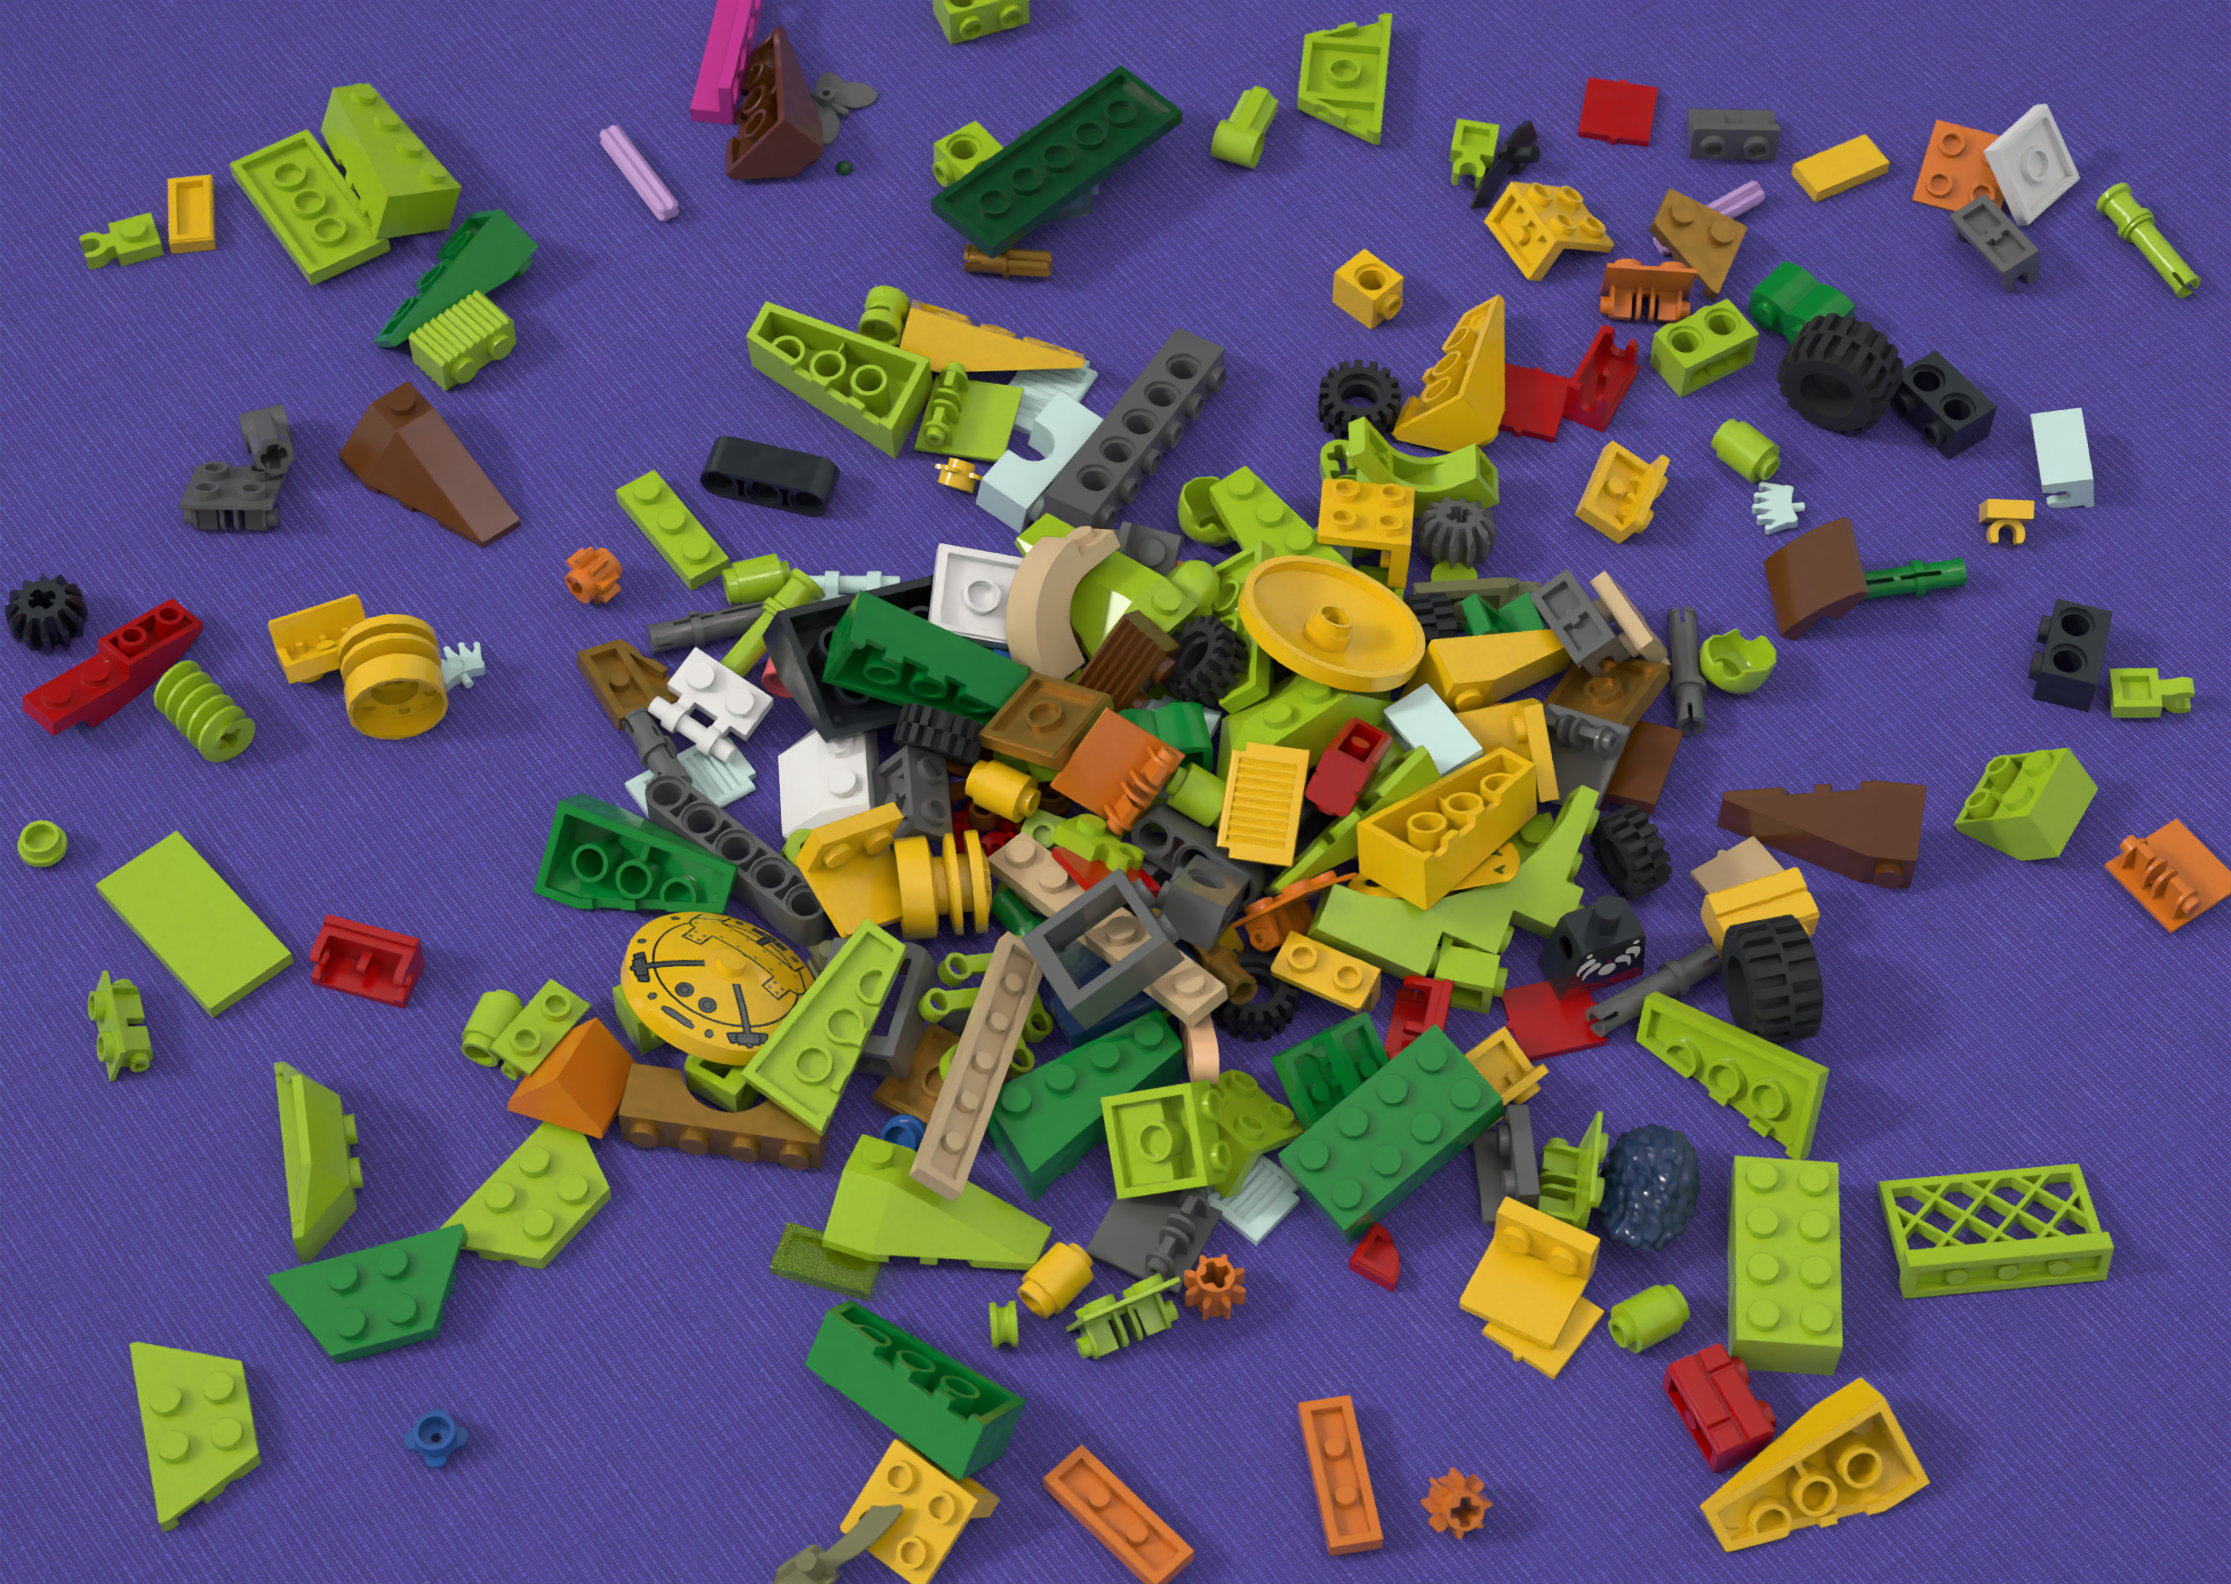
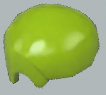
[1177,476,1233,547]
[1165,560,1220,624]
[1700,629,1777,695]

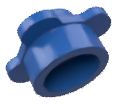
[404,1409,469,1469]

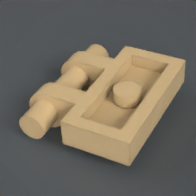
[1590,570,1672,672]

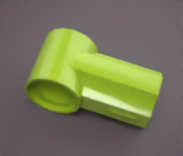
[1211,86,1278,169]

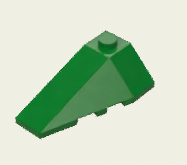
[373,209,539,348]
[533,793,739,913]

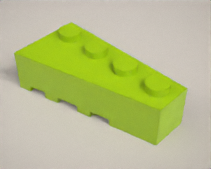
[746,301,933,460]

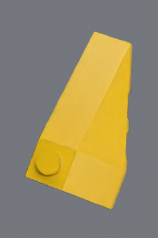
[1392,294,1505,452]
[899,299,1085,373]
[1399,629,1575,713]
[1699,1377,1930,1553]

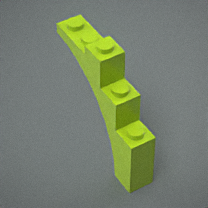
[1306,785,1600,980]

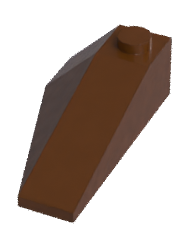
[726,25,824,180]
[339,381,521,549]
[1717,780,1926,888]

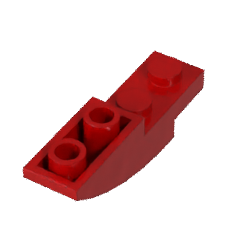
[22,598,203,736]

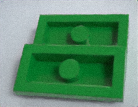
[1271,1012,1389,1132]

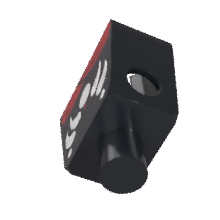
[1538,895,1646,1001]

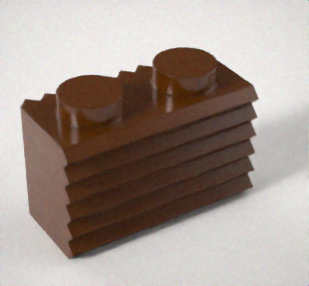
[1074,610,1181,713]

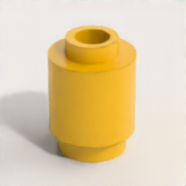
[965,760,1041,823]
[1017,1242,1094,1319]

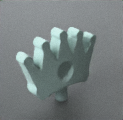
[1752,481,1805,535]
[441,642,486,691]

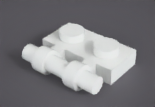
[648,647,774,764]

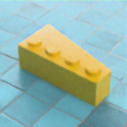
[1357,746,1537,912]

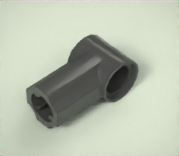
[238,403,295,476]

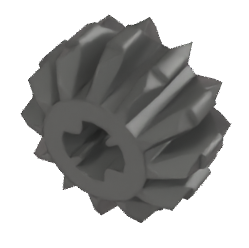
[1417,496,1497,569]

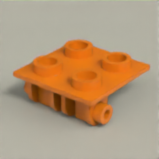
[1912,119,2004,212]
[1599,259,1697,323]
[1050,707,1185,836]
[2104,818,2231,934]
[1229,870,1357,952]

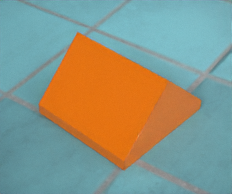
[507,1017,637,1139]

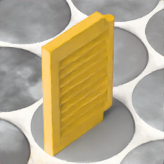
[1216,742,1311,868]

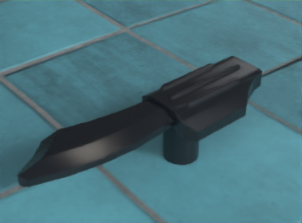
[1470,121,1541,209]

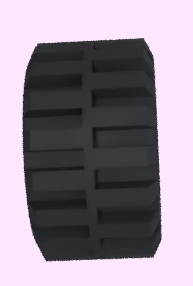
[1777,313,1904,434]
[1721,914,1824,1045]

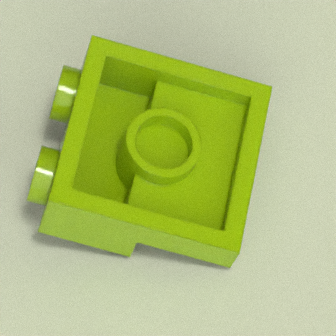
[1101,1079,1232,1199]

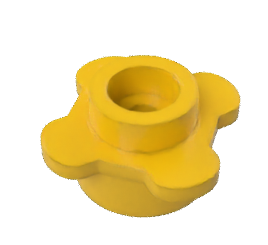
[934,458,983,493]

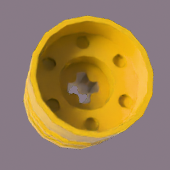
[337,614,449,740]
[893,830,992,942]

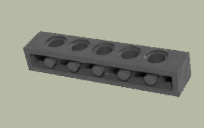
[1043,328,1227,530]

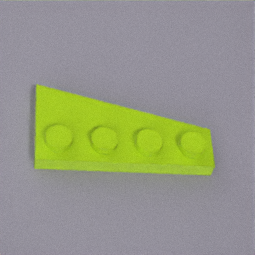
[1209,465,1356,570]
[1211,540,1275,715]
[741,918,907,1137]

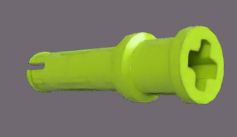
[2096,182,2201,298]
[719,568,826,678]

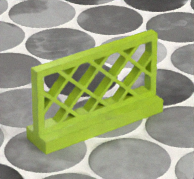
[1877,1163,2114,1299]

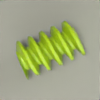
[154,660,255,763]

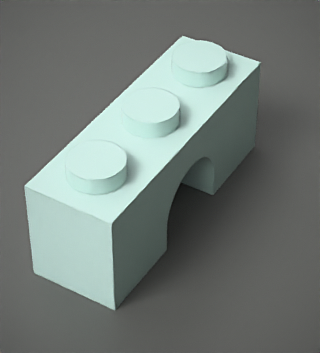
[976,391,1104,534]

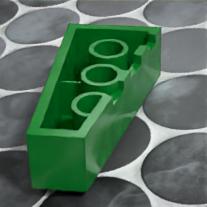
[822,589,1028,726]
[985,1008,1183,1203]
[805,1300,1027,1481]

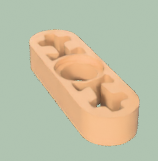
[1179,1013,1219,1084]

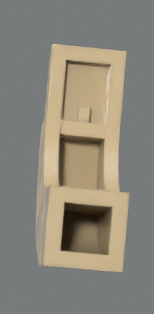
[1006,526,1120,680]

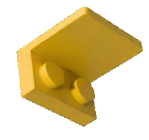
[1484,182,1615,281]
[1317,478,1415,589]
[1454,698,1559,803]
[795,802,904,939]
[1459,1196,1601,1349]
[840,1439,1001,1584]

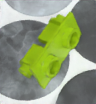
[88,970,154,1082]
[489,978,591,1080]

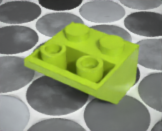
[1953,747,2099,861]

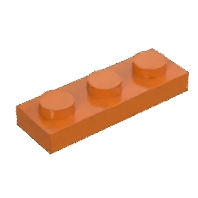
[1298,1395,1383,1557]
[1043,1444,1194,1584]

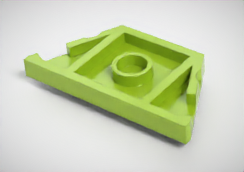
[1297,13,1392,145]
[440,1121,611,1269]
[129,1342,262,1532]

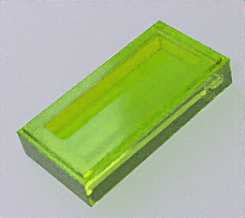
[770,1222,884,1302]

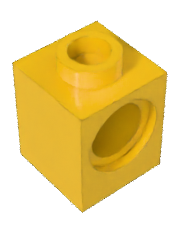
[1332,249,1404,330]

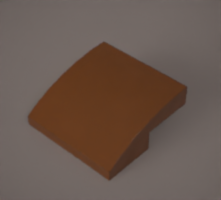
[1763,517,1869,641]
[1598,721,1684,816]

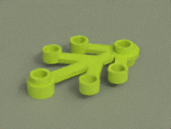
[918,936,1053,1081]

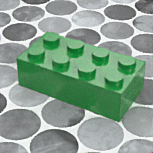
[1278,1024,1505,1245]

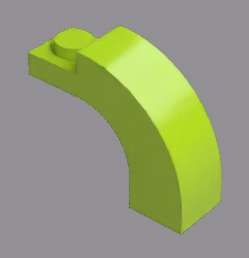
[1346,416,1499,518]

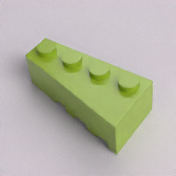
[321,83,462,240]

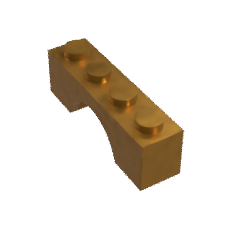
[618,1063,834,1170]

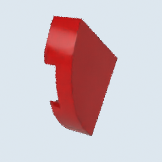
[1348,1222,1401,1293]

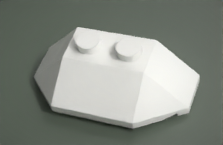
[778,729,879,841]

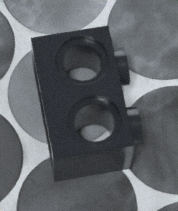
[1889,350,1997,460]
[2028,599,2113,712]

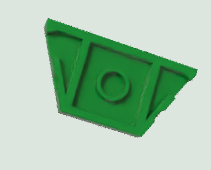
[268,1223,469,1364]

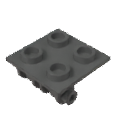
[179,461,288,531]
[1543,703,1632,809]
[1085,1186,1223,1295]

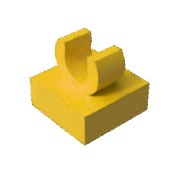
[1979,499,2034,546]

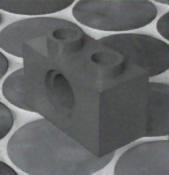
[1154,854,1250,951]

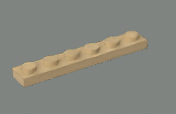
[988,832,1228,1028]
[909,931,1043,1202]

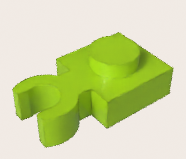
[1449,119,1500,189]
[79,212,164,269]
[1052,814,1145,875]

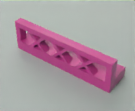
[690,0,764,125]

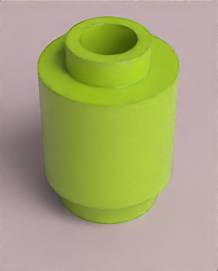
[1711,418,1781,483]
[721,553,791,607]
[1163,762,1226,829]
[461,989,524,1067]
[1608,1284,1690,1353]

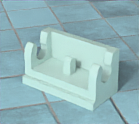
[2031,408,2094,508]
[1383,683,1484,778]

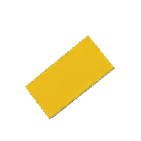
[1791,134,1890,203]
[168,174,216,254]

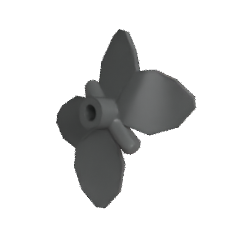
[810,72,878,145]

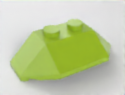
[1216,672,1395,782]
[274,1061,364,1264]

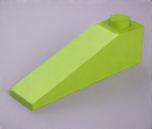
[1263,745,1441,897]
[822,1134,1052,1270]

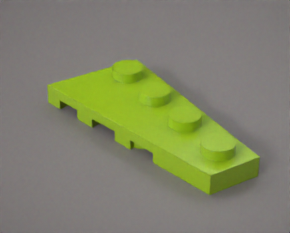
[1636,991,1830,1160]

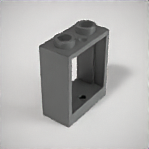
[1021,867,1185,1030]
[824,937,939,1079]

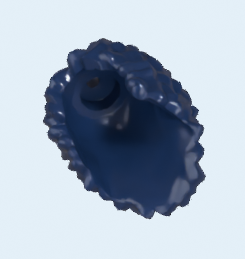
[1597,1124,1701,1253]

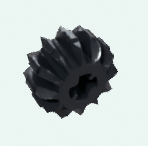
[5,572,88,654]

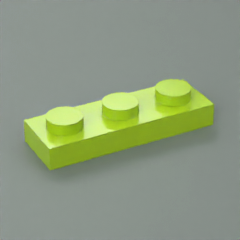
[616,469,730,591]

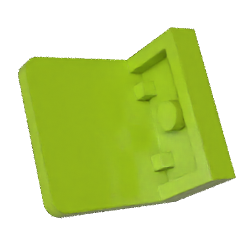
[1210,1070,1304,1199]

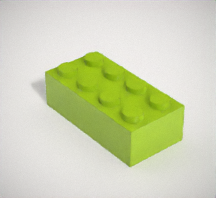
[1727,1156,1843,1376]

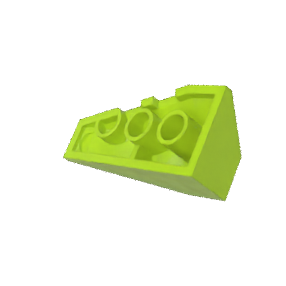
[1015,513,1198,660]

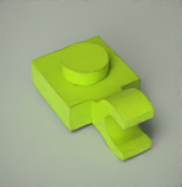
[2107,668,2195,718]

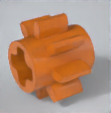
[564,546,623,604]
[1183,1254,1246,1321]
[1420,1467,1492,1540]

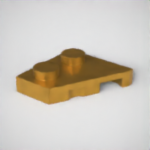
[1649,188,1748,301]
[576,639,680,731]

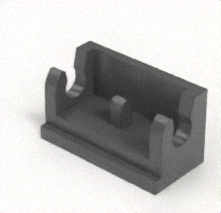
[1949,194,2039,293]
[1529,568,1631,676]

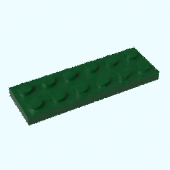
[931,65,1182,259]

